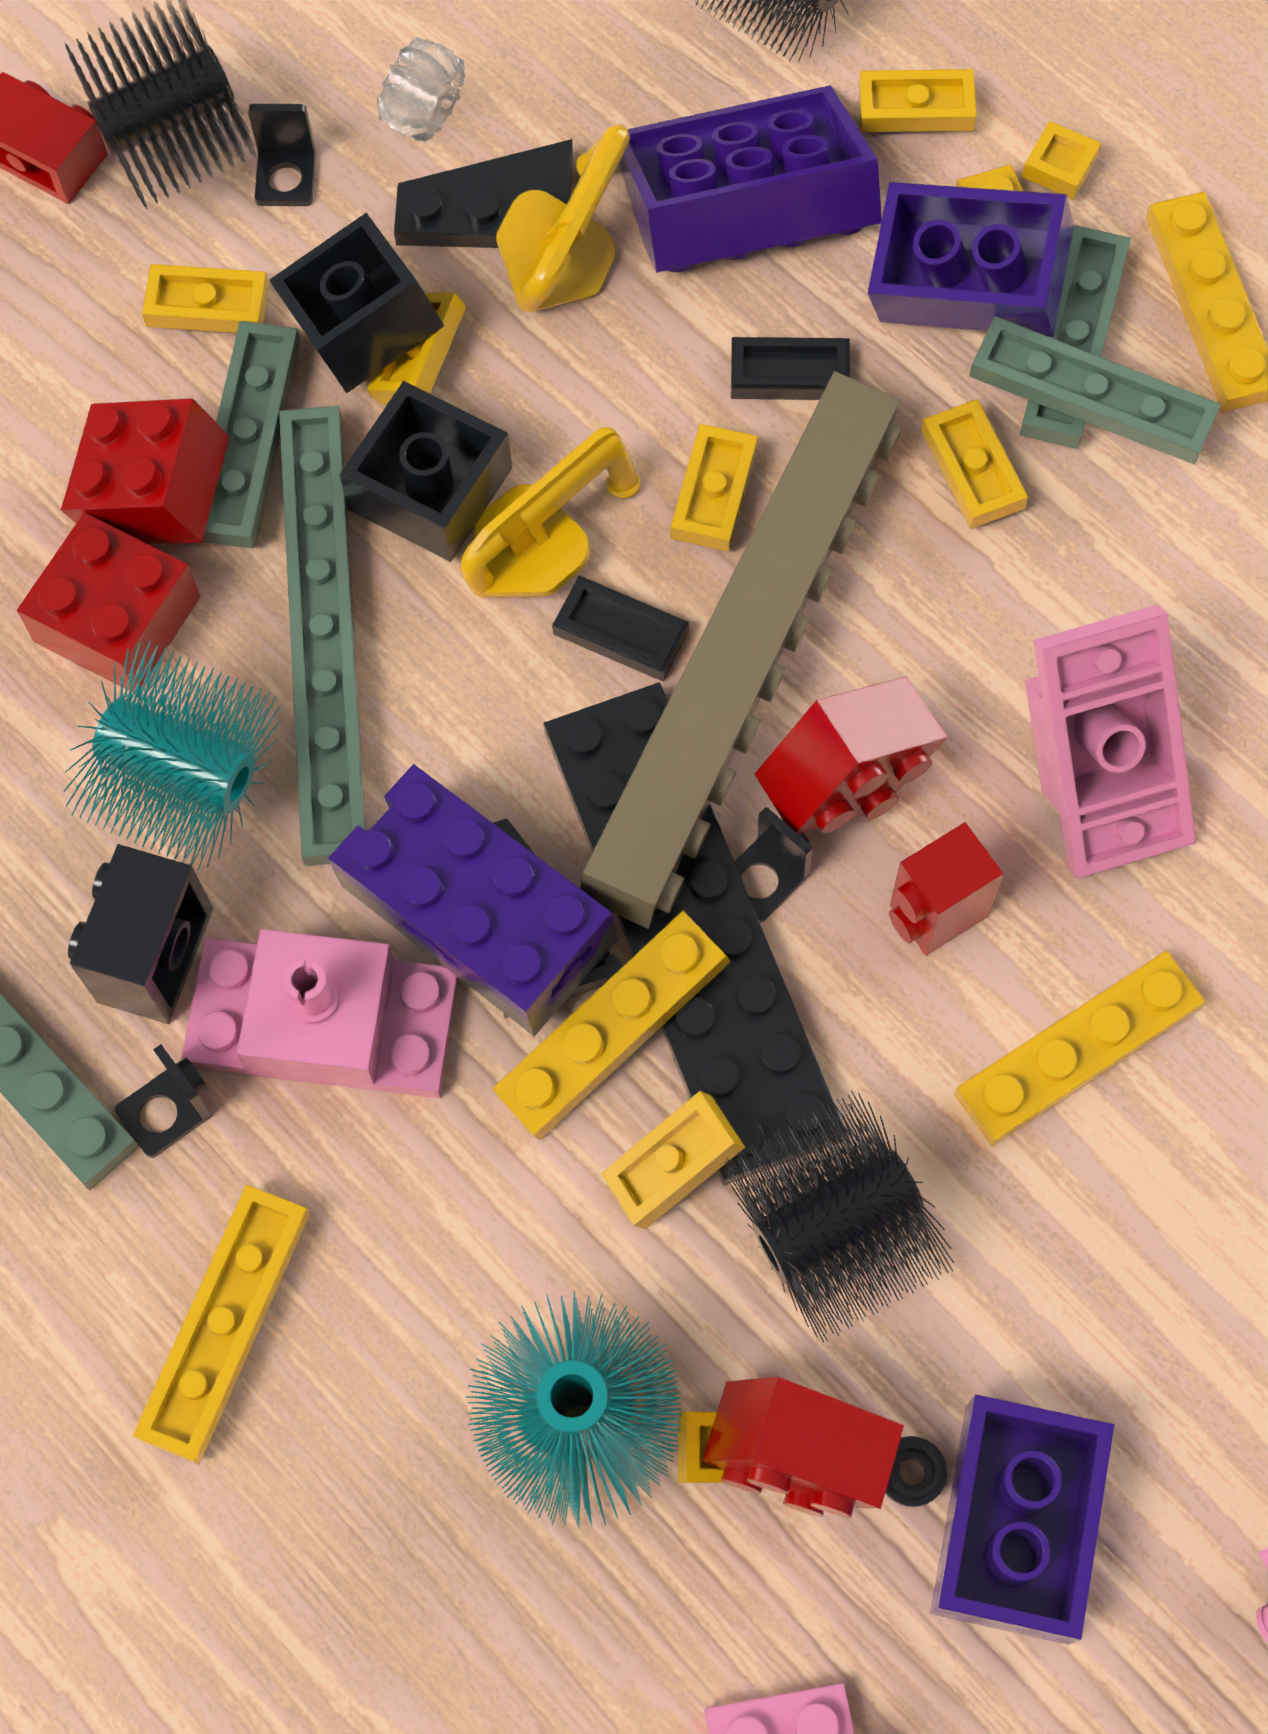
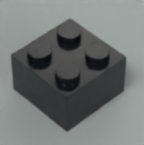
[269,212,444,394]
[339,381,512,562]
[68,844,214,1025]

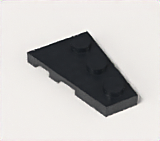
[394,139,573,248]

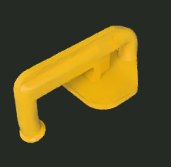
[496,124,630,312]
[460,427,641,597]

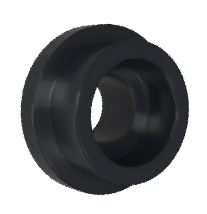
[885,1436,947,1508]

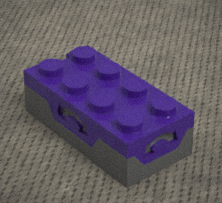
[328,764,618,1037]

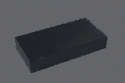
[731,337,850,400]
[552,575,689,682]

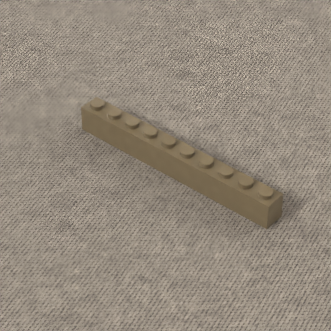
[580,371,902,929]

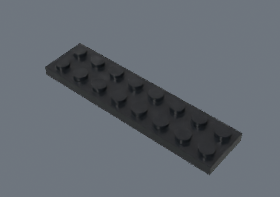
[543,682,846,1186]

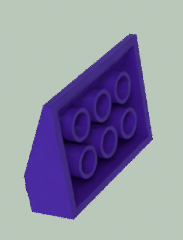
[619,85,882,273]

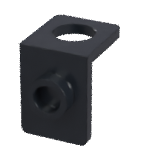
[248,104,316,206]
[735,807,813,923]
[115,1044,212,1158]

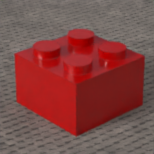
[61,398,230,544]
[16,512,201,693]
[754,676,948,834]
[702,1377,904,1518]

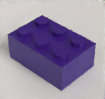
[867,182,1074,337]
[930,1394,1115,1645]

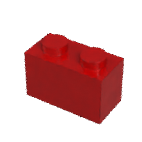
[0,71,108,204]
[889,822,1004,956]

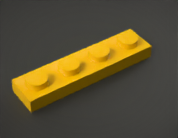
[1146,191,1268,412]
[492,911,731,1140]
[954,950,1206,1147]
[132,1184,310,1465]

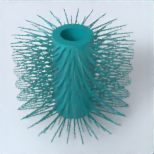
[63,641,280,871]
[465,1291,682,1529]

